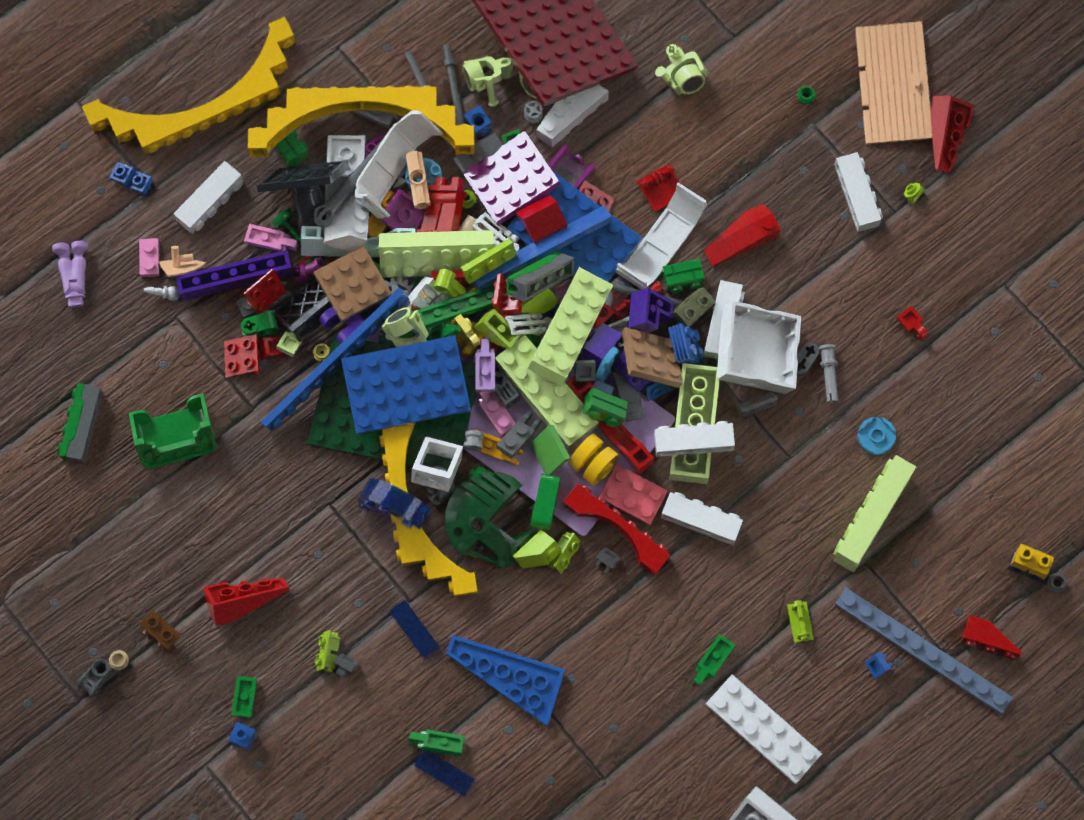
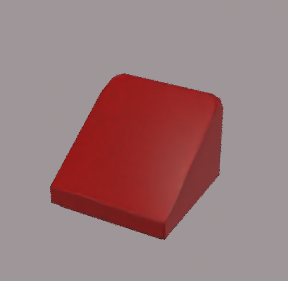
[258,337,284,360]

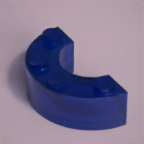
[357,478,431,529]

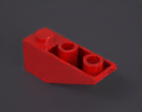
[961,615,1022,660]

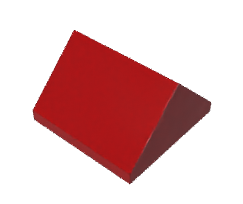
[516,195,567,243]

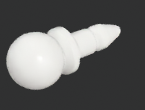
[144,286,180,301]

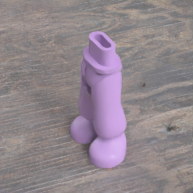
[52,241,88,308]

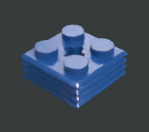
[668,323,705,365]

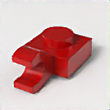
[896,306,928,341]

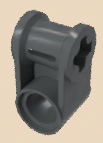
[76,659,113,698]

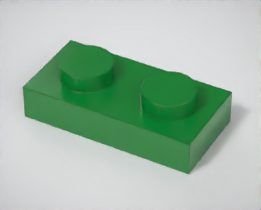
[231,676,258,718]

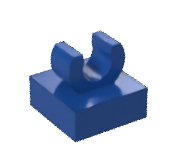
[864,652,892,679]

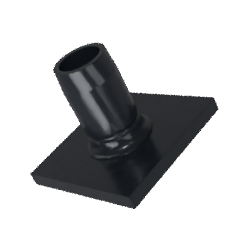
[257,160,349,231]

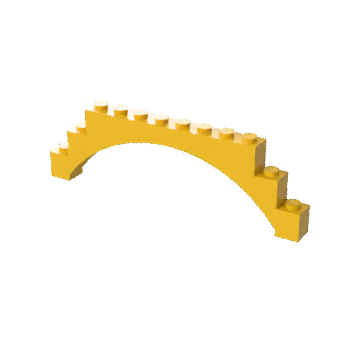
[82,17,296,154]
[248,86,474,157]
[379,423,478,597]

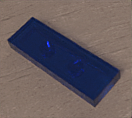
[389,600,439,658]
[414,750,475,797]

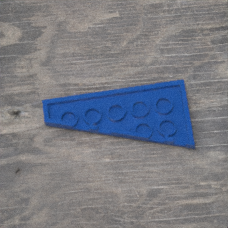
[446,635,565,727]

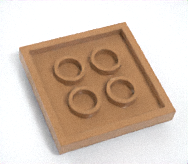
[314,246,392,322]
[622,327,683,388]

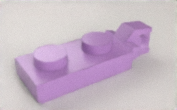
[476,339,495,392]

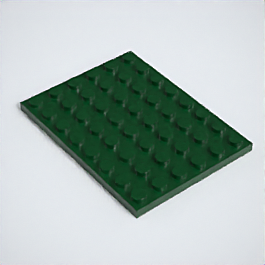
[307,334,477,476]

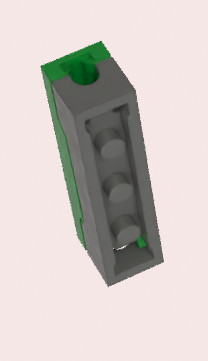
[507,251,574,302]
[58,383,103,465]

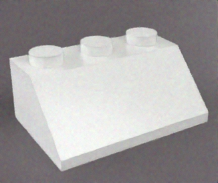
[323,195,369,252]
[729,787,796,820]

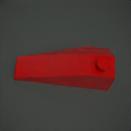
[930,96,974,173]
[704,204,781,267]
[203,578,289,626]

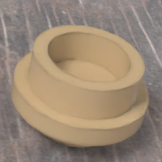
[109,650,129,670]

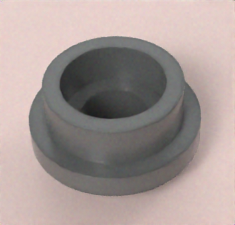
[1047,573,1067,593]

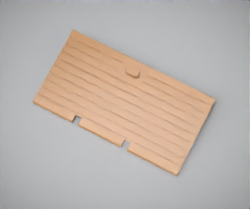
[856,21,933,144]

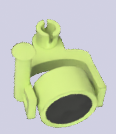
[655,44,710,95]
[462,57,513,106]
[381,307,429,347]

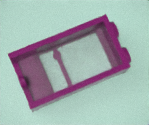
[548,145,595,190]

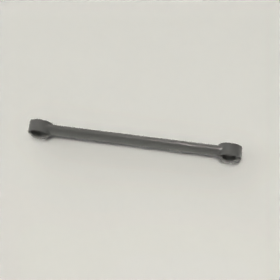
[314,116,404,227]

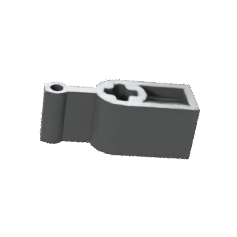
[454,133,503,175]
[494,372,520,410]
[613,372,645,422]

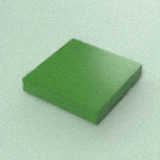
[530,425,570,475]

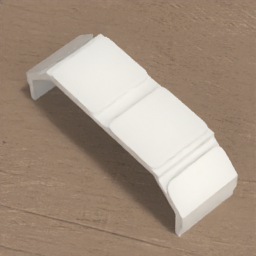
[355,111,443,219]
[616,183,707,290]

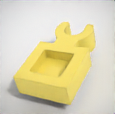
[454,314,480,348]

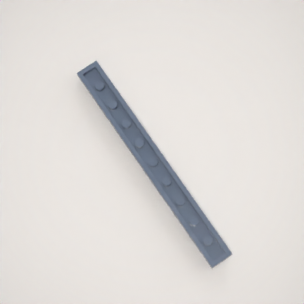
[835,588,1013,715]

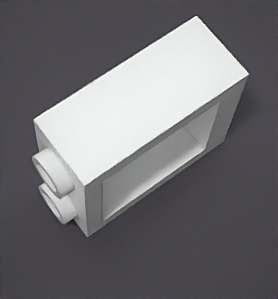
[411,437,463,492]

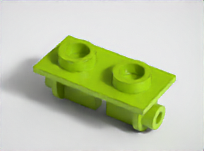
[547,532,581,574]
[787,600,814,643]
[315,630,340,673]

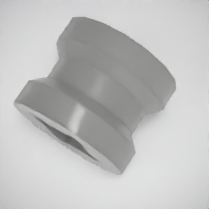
[524,101,543,124]
[463,430,484,451]

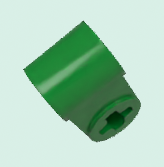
[241,311,279,338]

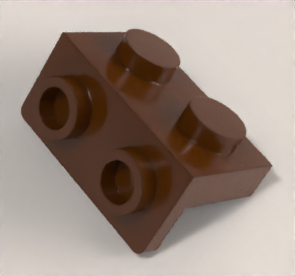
[139,610,181,654]

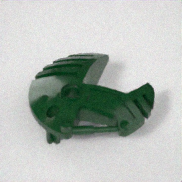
[445,472,538,569]

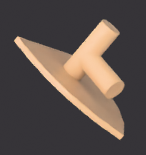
[159,246,206,277]

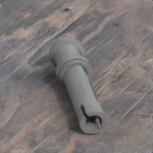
[819,344,839,403]

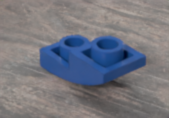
[109,162,154,195]

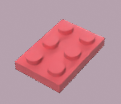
[599,464,667,526]

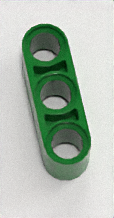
[530,474,561,531]

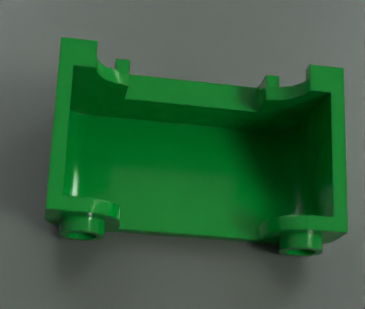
[129,393,217,469]

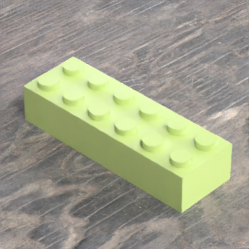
[379,230,494,278]
[527,267,613,387]
[495,335,599,451]
[669,363,719,484]
[833,455,916,573]

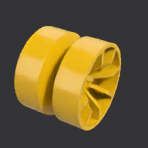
[568,434,619,486]

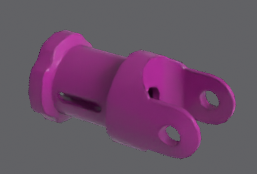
[293,257,326,284]

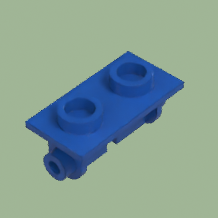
[641,381,677,401]

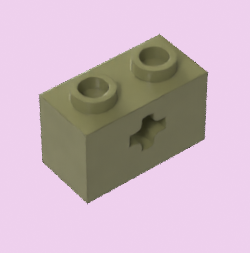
[673,288,716,326]

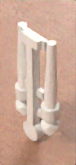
[472,212,520,251]
[505,313,552,335]

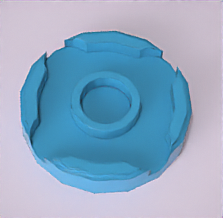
[595,347,620,383]
[857,417,896,455]

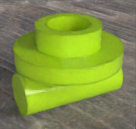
[904,183,924,204]

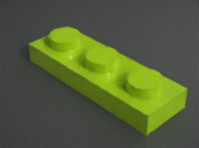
[461,239,517,284]

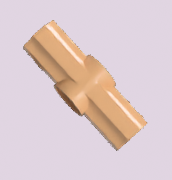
[406,151,430,209]

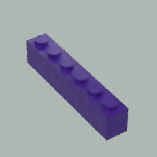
[176,250,293,301]

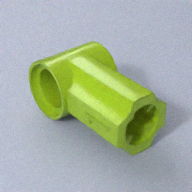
[434,269,467,299]

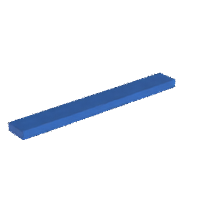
[474,206,613,291]

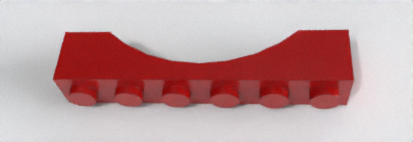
[566,375,654,475]
[562,483,670,576]

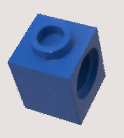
[464,106,492,139]
[228,722,257,751]

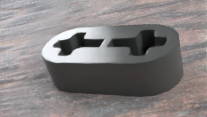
[797,342,819,377]

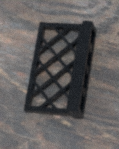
[273,276,332,342]

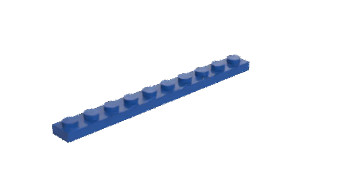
[261,288,409,431]

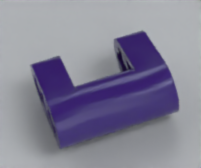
[319,307,366,344]

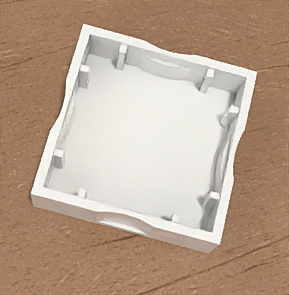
[717,300,801,394]

